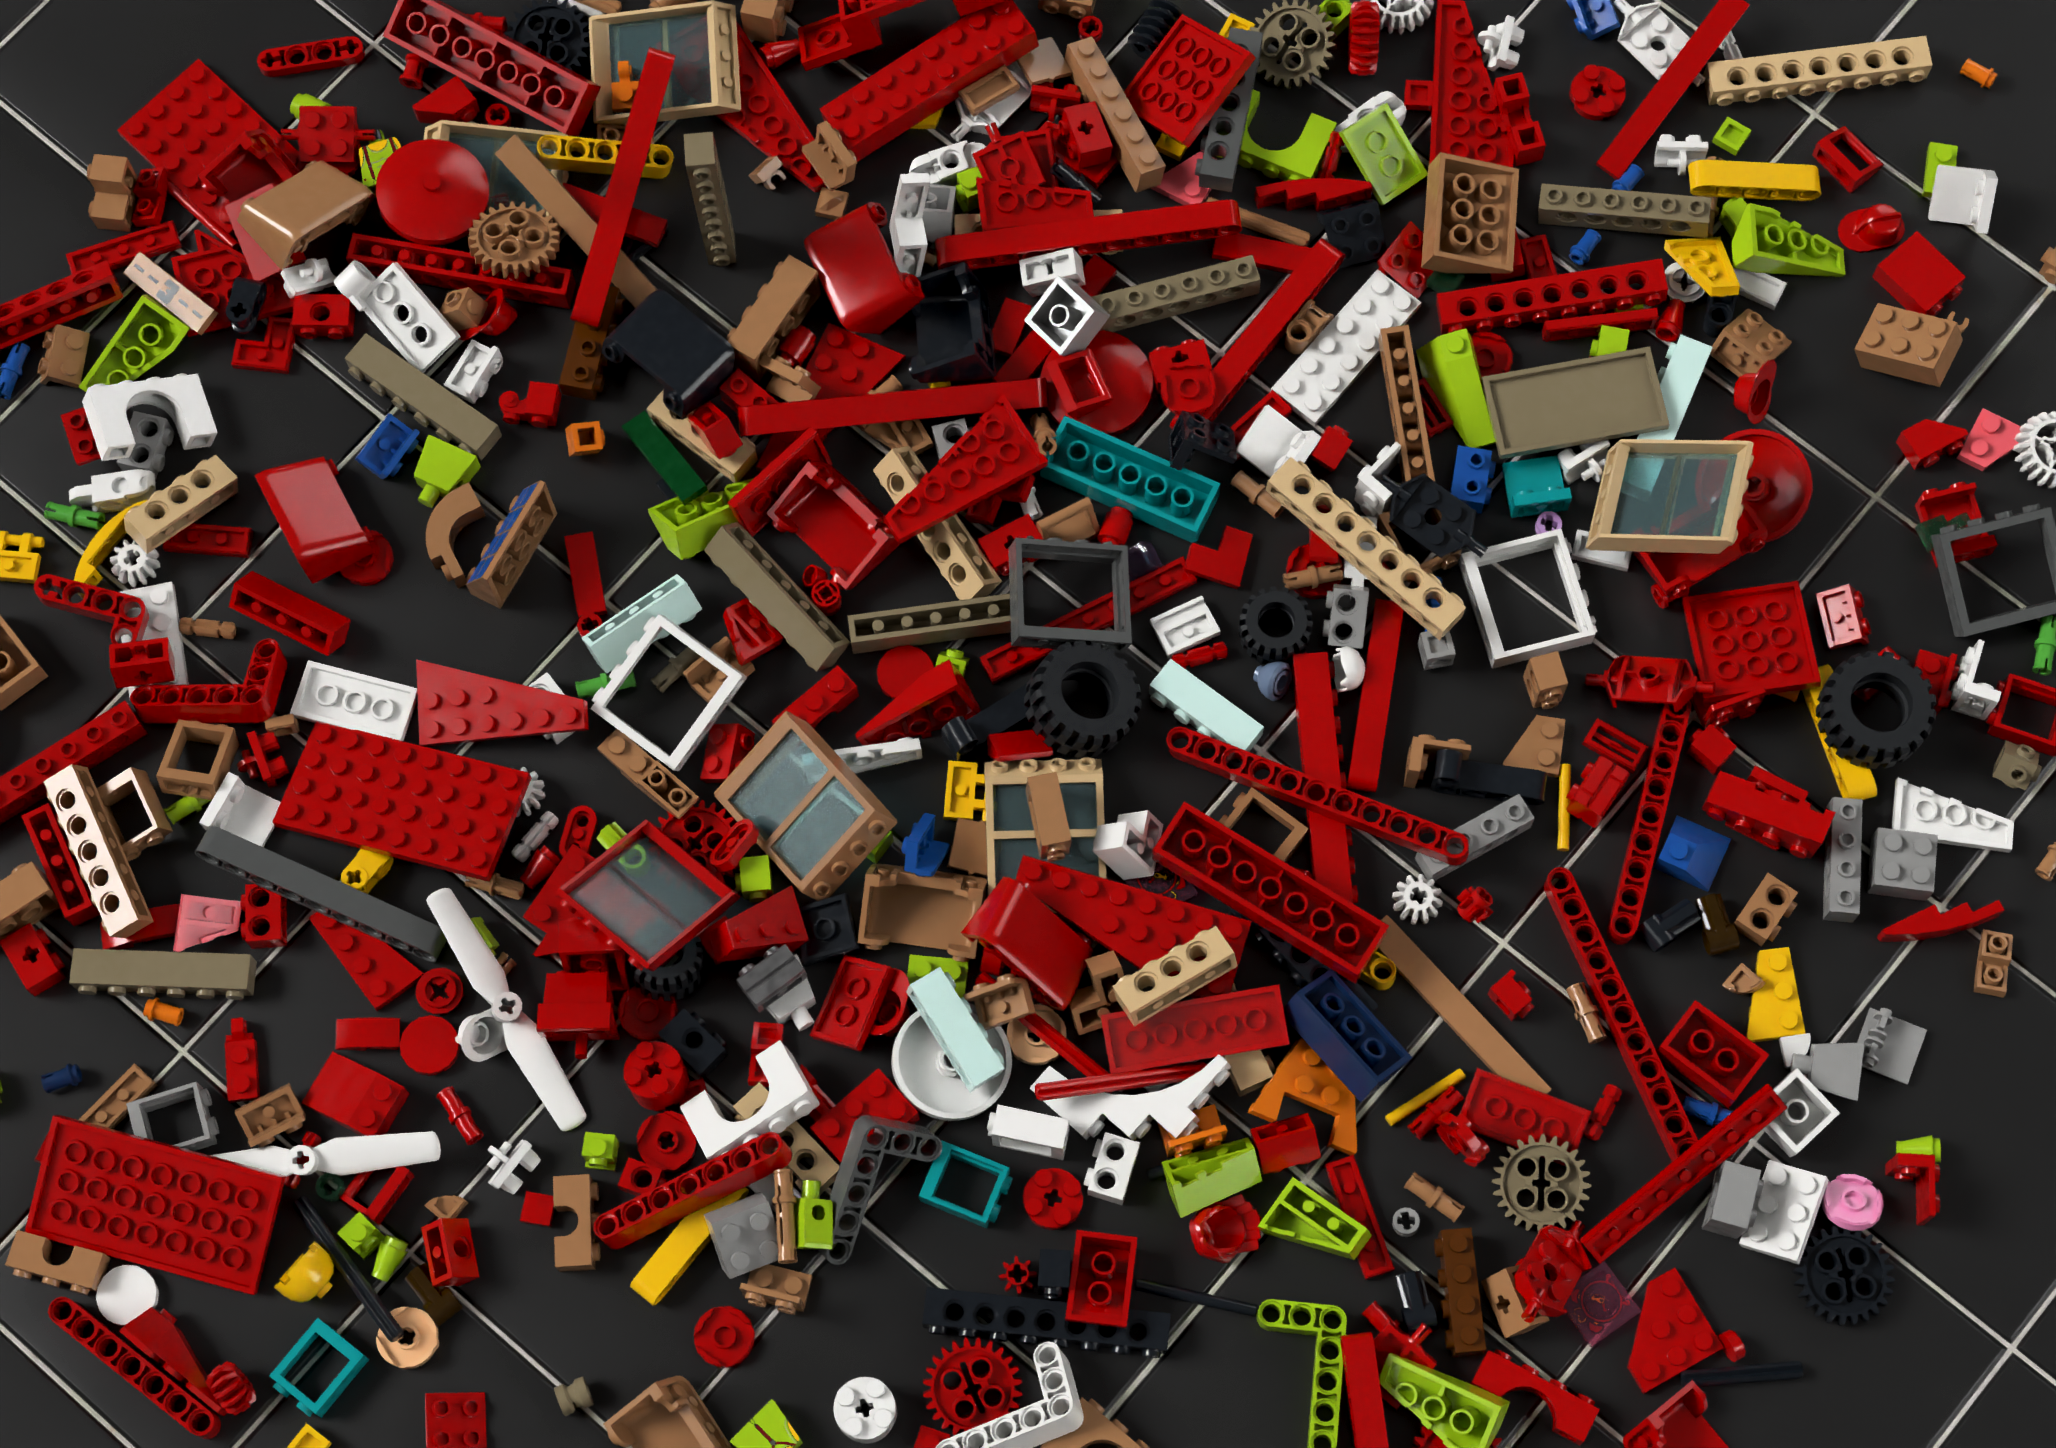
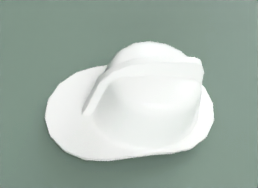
[455,1005,513,1062]

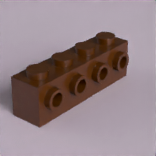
[559,286,625,401]
[1434,1227,1486,1358]

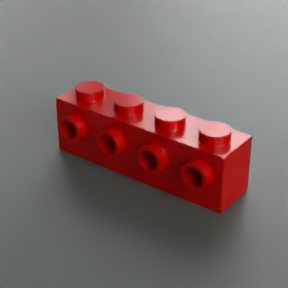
[228,571,351,656]
[21,803,100,927]

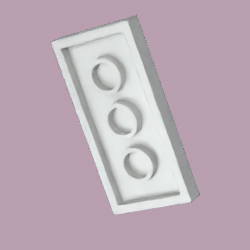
[120,581,189,697]
[290,660,418,741]

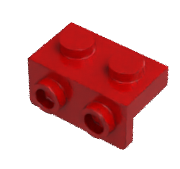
[700,723,755,783]

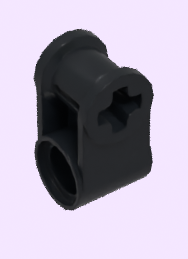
[226,277,267,334]
[1703,289,1740,338]

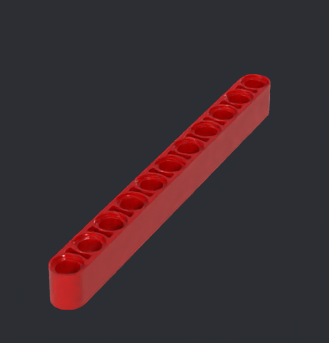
[570,47,676,328]
[934,199,1242,270]
[737,377,1049,436]
[1166,726,1469,866]
[1544,867,1698,1162]

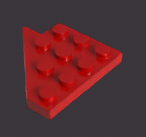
[171,229,294,337]
[523,844,671,958]

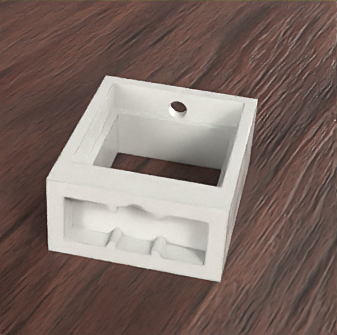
[987,1104,1070,1160]

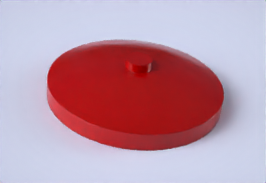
[376,139,489,245]
[1040,330,1153,437]
[1695,429,1813,543]

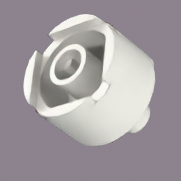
[833,1377,897,1444]

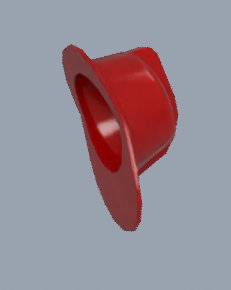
[1838,204,1905,252]
[457,288,518,341]
[1734,359,1777,424]
[869,968,910,1037]

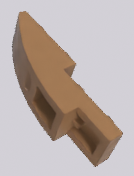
[597,728,700,819]

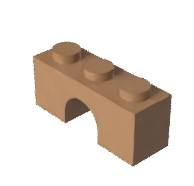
[553,1174,600,1272]
[5,1230,111,1296]

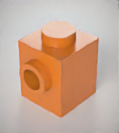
[565,421,605,457]

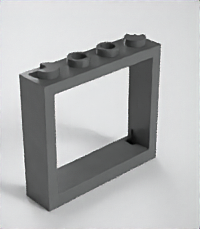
[1931,503,2056,637]
[1008,535,1132,653]

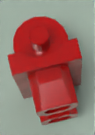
[1030,81,1081,122]
[237,730,289,788]

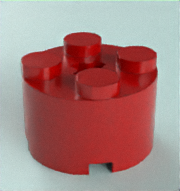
[623,1041,690,1111]

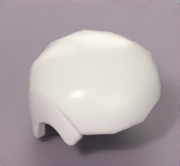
[1332,646,1365,692]

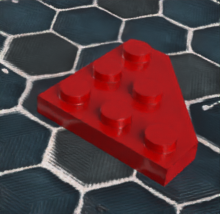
[1627,1267,1724,1394]

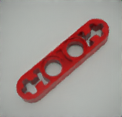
[257,36,365,77]

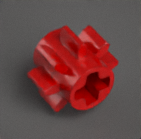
[1456,886,1494,923]
[999,1256,1037,1296]

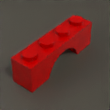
[1470,1349,1600,1446]

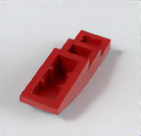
[1254,178,1372,211]
[1877,900,2005,942]

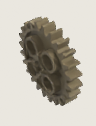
[1250,0,1337,89]
[1492,1134,1591,1232]

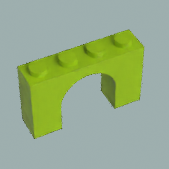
[1217,84,1337,181]

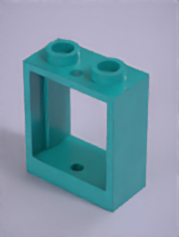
[919,1140,1013,1228]
[269,1318,370,1418]

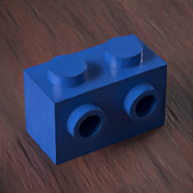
[1450,445,1496,514]

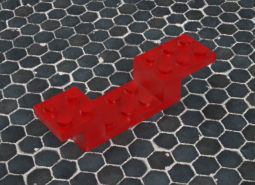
[798,0,1006,71]

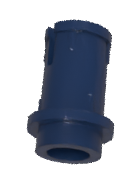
[41,1063,83,1093]

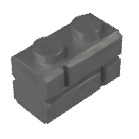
[736,944,808,1013]

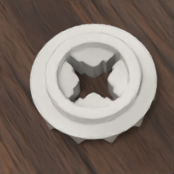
[1665,262,1705,303]

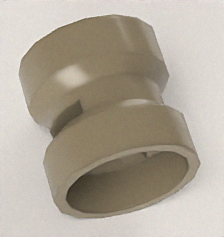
[554,1376,594,1416]

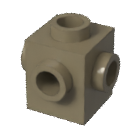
[1992,740,2042,790]

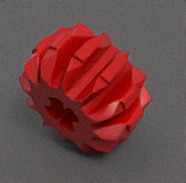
[206,1361,256,1415]

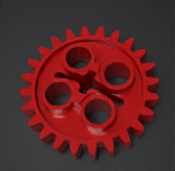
[648,800,740,895]
[923,1337,1022,1435]

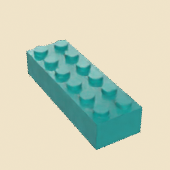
[1040,415,1221,543]

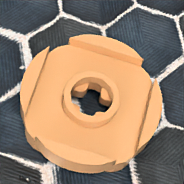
[1007,1004,1067,1065]
[376,1307,439,1369]

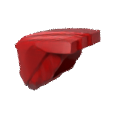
[1189,1194,1262,1263]

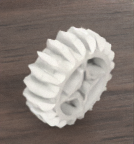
[1360,0,1434,35]
[2013,411,2056,489]

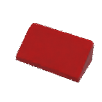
[987,729,1053,762]

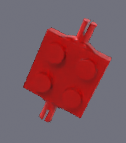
[281,106,376,163]
[972,122,1047,186]
[1374,1321,1437,1410]

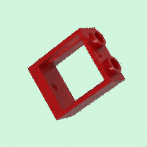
[1985,673,2056,757]

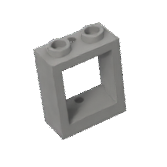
[126,1082,219,1151]

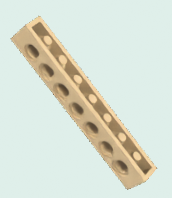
[1703,36,1933,106]
[1266,457,1466,641]

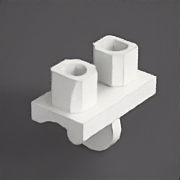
[1477,15,1525,72]
[1654,134,1708,176]
[280,258,336,299]
[1558,440,1610,485]
[487,1139,541,1195]

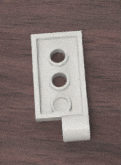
[334,260,461,373]

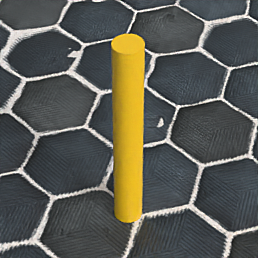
[1557,764,1571,851]
[1385,1068,1466,1126]

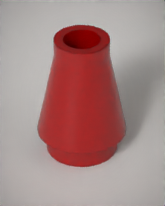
[759,38,800,69]
[1655,299,1686,342]
[520,845,562,889]

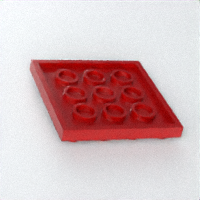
[1124,14,1256,148]
[1682,581,1821,704]

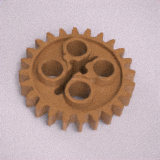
[468,201,561,279]

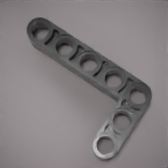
[818,1115,943,1265]

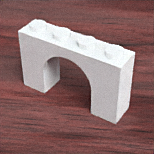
[82,373,218,461]
[680,1040,820,1161]

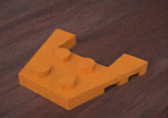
[1248,1038,1357,1156]

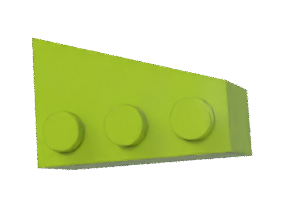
[1162,1137,1262,1218]
[1257,1177,1372,1260]

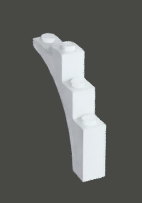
[1029,1054,1231,1141]

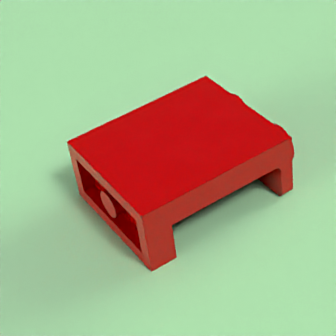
[1915,481,1998,568]

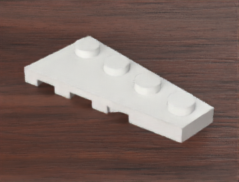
[802,737,923,784]
[1892,777,2014,853]

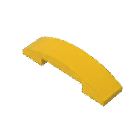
[74,499,153,598]

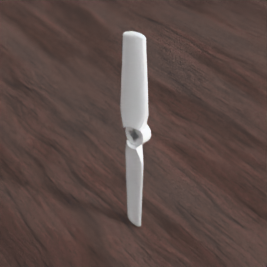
[426,888,587,1131]
[210,1131,441,1177]

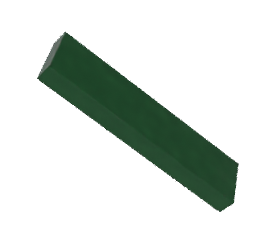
[621,410,708,506]

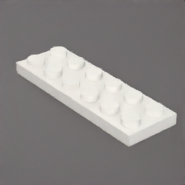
[1271,269,1421,427]

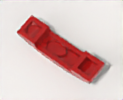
[100,904,180,950]

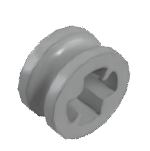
[1392,1207,1420,1237]

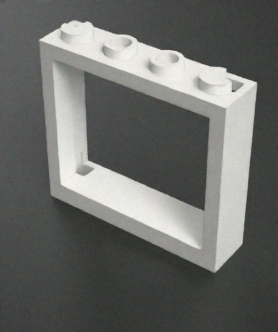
[1459,529,1597,669]
[590,614,747,771]

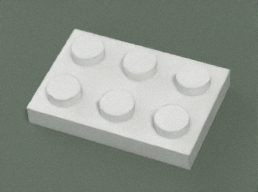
[1739,1160,1829,1264]

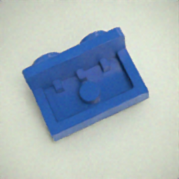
[1566,0,1621,40]
[355,413,420,480]
[902,813,950,877]

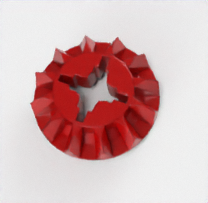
[416,968,464,1015]

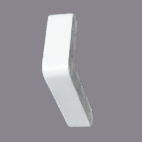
[936,1341,1084,1448]

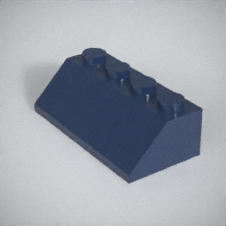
[1284,969,1412,1102]

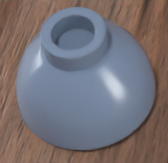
[1253,662,1292,701]

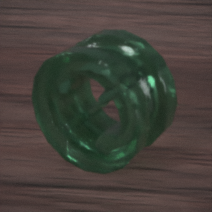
[315,1173,345,1202]

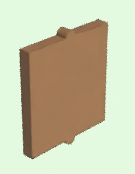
[1016,37,1072,86]
[947,818,1005,877]

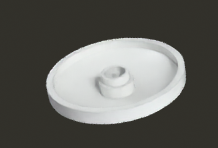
[891,1003,1012,1121]

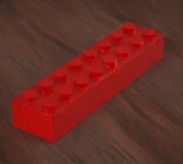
[383,0,601,136]
[820,0,1039,162]
[1152,801,1389,984]

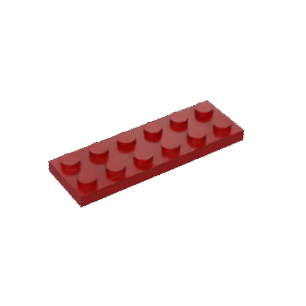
[1101,984,1290,1074]

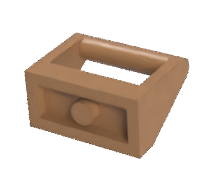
[1036,497,1100,560]

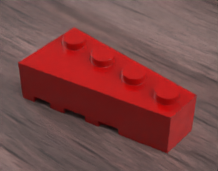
[1702,771,1836,859]

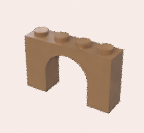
[1040,1397,1150,1448]

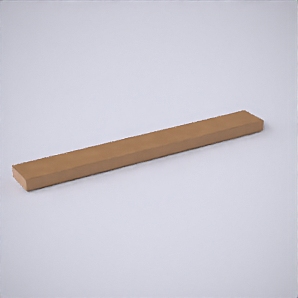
[494,134,658,308]
[1377,915,1552,1094]

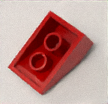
[302,1051,410,1136]
[1065,1230,1138,1328]

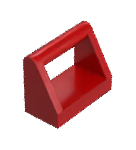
[1812,126,1884,193]
[1046,349,1114,420]
[340,1166,415,1225]

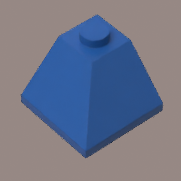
[1653,815,1731,892]

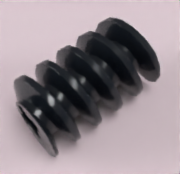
[1127,0,1183,60]

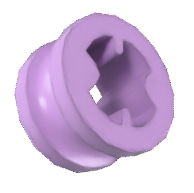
[1535,511,1562,534]

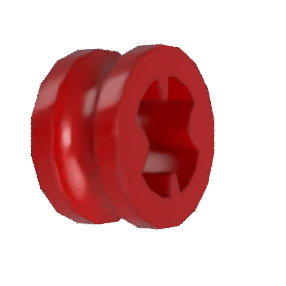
[1078,16,1103,43]
[485,103,512,127]
[577,613,603,637]

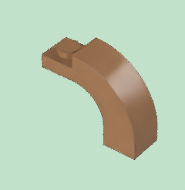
[426,482,485,588]

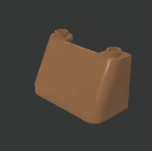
[237,160,375,270]
[857,864,988,962]
[603,1376,732,1448]

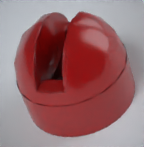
[802,564,828,588]

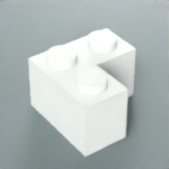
[1093,810,1163,880]

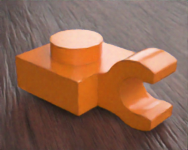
[611,61,639,113]

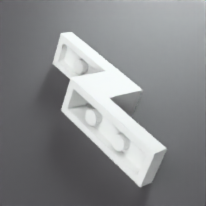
[889,172,930,277]

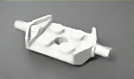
[1613,0,1706,87]
[950,61,1032,142]

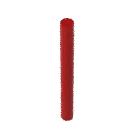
[167,178,240,250]

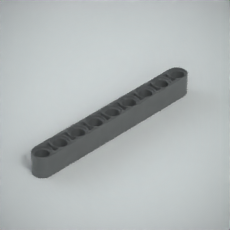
[195,826,447,962]

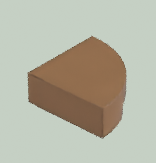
[1722,963,1766,994]
[424,1195,468,1219]

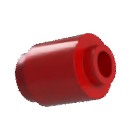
[777,325,816,368]
[1097,506,1133,545]

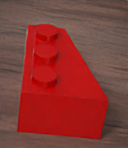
[709,885,809,962]

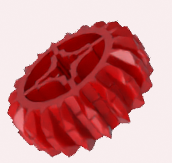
[1348,0,1380,76]

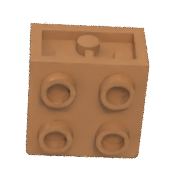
[1710,309,1792,377]
[1403,734,1472,788]
[740,1264,813,1315]

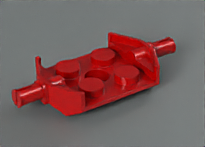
[1585,655,1715,712]
[1514,1220,1592,1323]

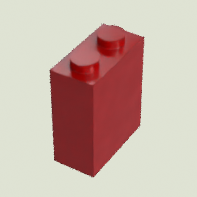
[1872,231,1966,316]

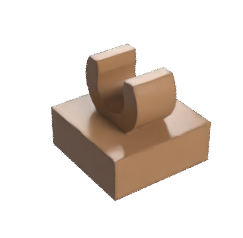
[748,156,786,191]

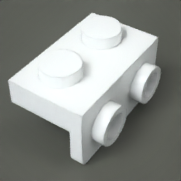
[443,339,503,404]

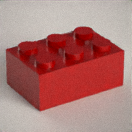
[558,916,630,991]
[1656,1000,1769,1109]
[810,1068,920,1165]

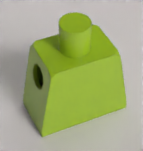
[414,435,481,508]
[794,1180,833,1250]

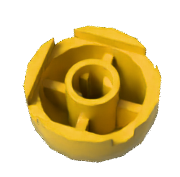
[274,1241,334,1303]

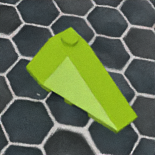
[1731,203,1845,277]
[79,294,190,392]
[1416,328,1496,448]
[648,478,754,560]
[1379,1353,1510,1448]

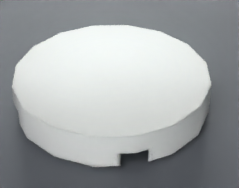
[96,1265,159,1326]

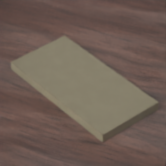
[1481,346,1670,459]

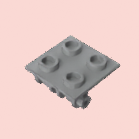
[1857,1008,1927,1085]

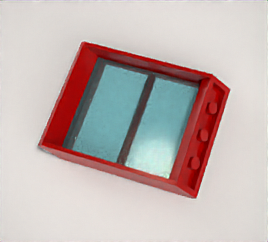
[556,819,741,971]

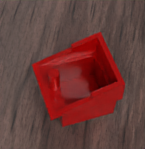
[536,970,620,1060]

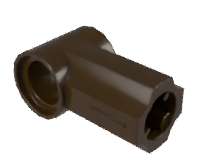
[1695,893,1740,956]
[405,1262,463,1327]

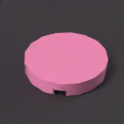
[1821,1174,1884,1231]

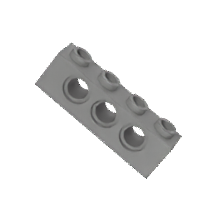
[1415,794,1535,881]
[1823,797,1863,923]

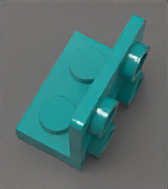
[1501,456,1572,518]

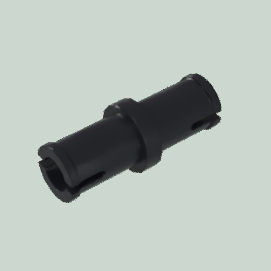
[1050,159,1103,207]

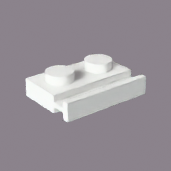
[1150,596,1220,658]

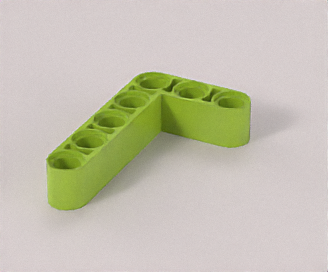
[1257,1299,1347,1448]

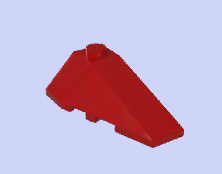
[855,659,982,746]
[119,1307,227,1416]

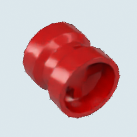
[811,579,842,616]

